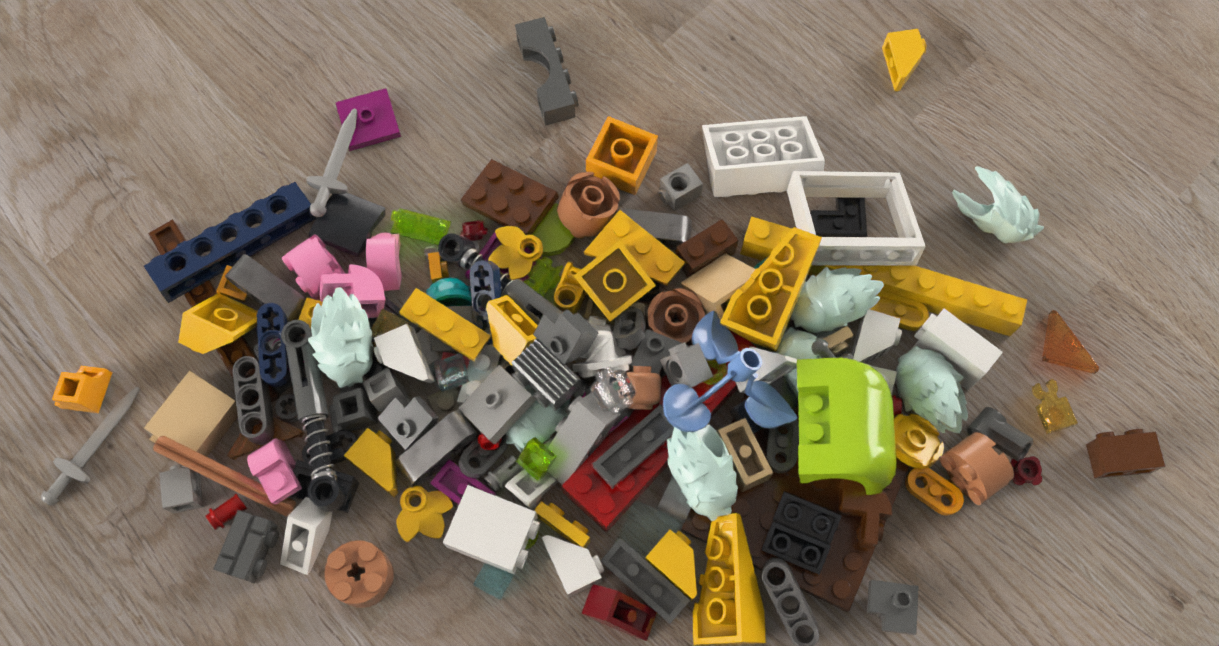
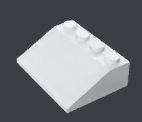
[702,116,825,197]

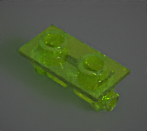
[390,208,451,245]
[523,256,564,299]

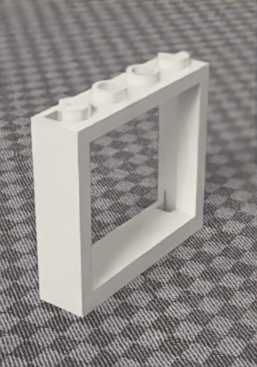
[787,171,926,266]

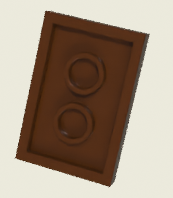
[461,159,559,235]

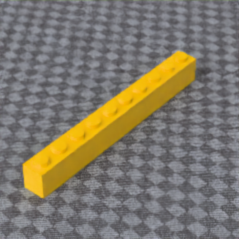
[740,216,1027,336]

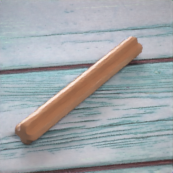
[153,436,296,516]

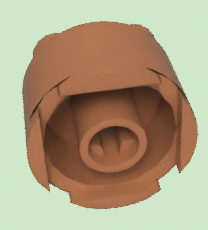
[557,172,620,238]
[646,288,705,347]
[939,432,1014,505]
[325,540,394,608]

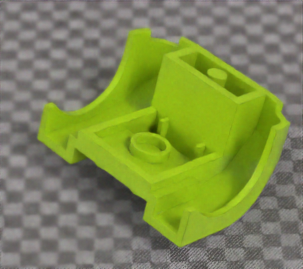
[797,358,896,495]

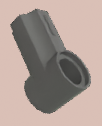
[967,407,1033,461]

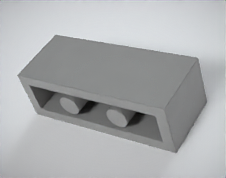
[538,391,620,485]

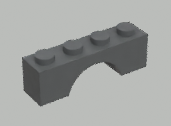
[515,17,579,126]

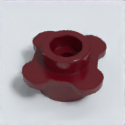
[460,220,488,241]
[1010,456,1043,486]

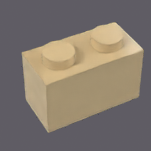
[717,418,773,493]

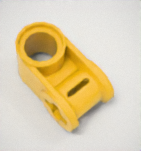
[554,262,587,315]

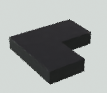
[810,197,867,237]

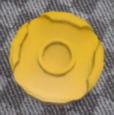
[894,414,944,469]

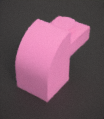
[366,233,402,291]
[319,265,385,318]
[247,439,302,505]

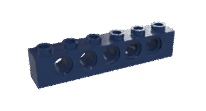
[144,182,316,303]

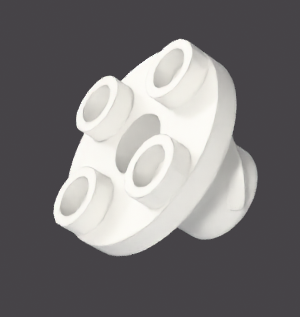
[572,330,632,377]

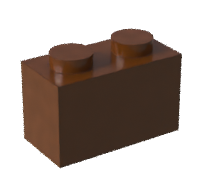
[675,219,739,278]
[1086,429,1165,479]

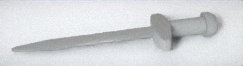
[306,109,357,217]
[41,387,139,505]

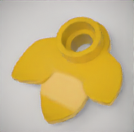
[488,226,543,280]
[396,486,453,542]

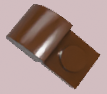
[837,479,892,549]

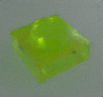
[516,437,557,481]

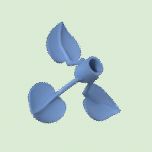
[663,311,798,432]

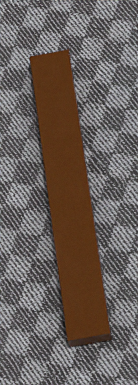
[148,219,280,406]

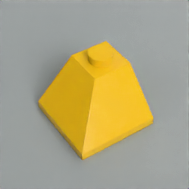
[178,293,267,354]

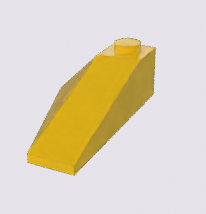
[720,227,822,352]
[693,513,766,645]

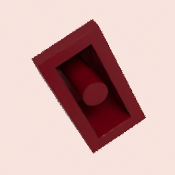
[581,584,657,641]

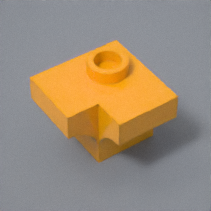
[52,366,113,414]

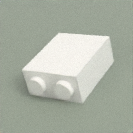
[913,309,1003,390]
[443,485,540,574]

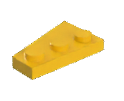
[584,210,685,286]

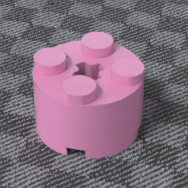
[282,234,346,300]

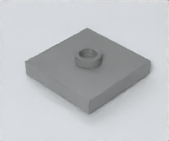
[459,365,536,445]

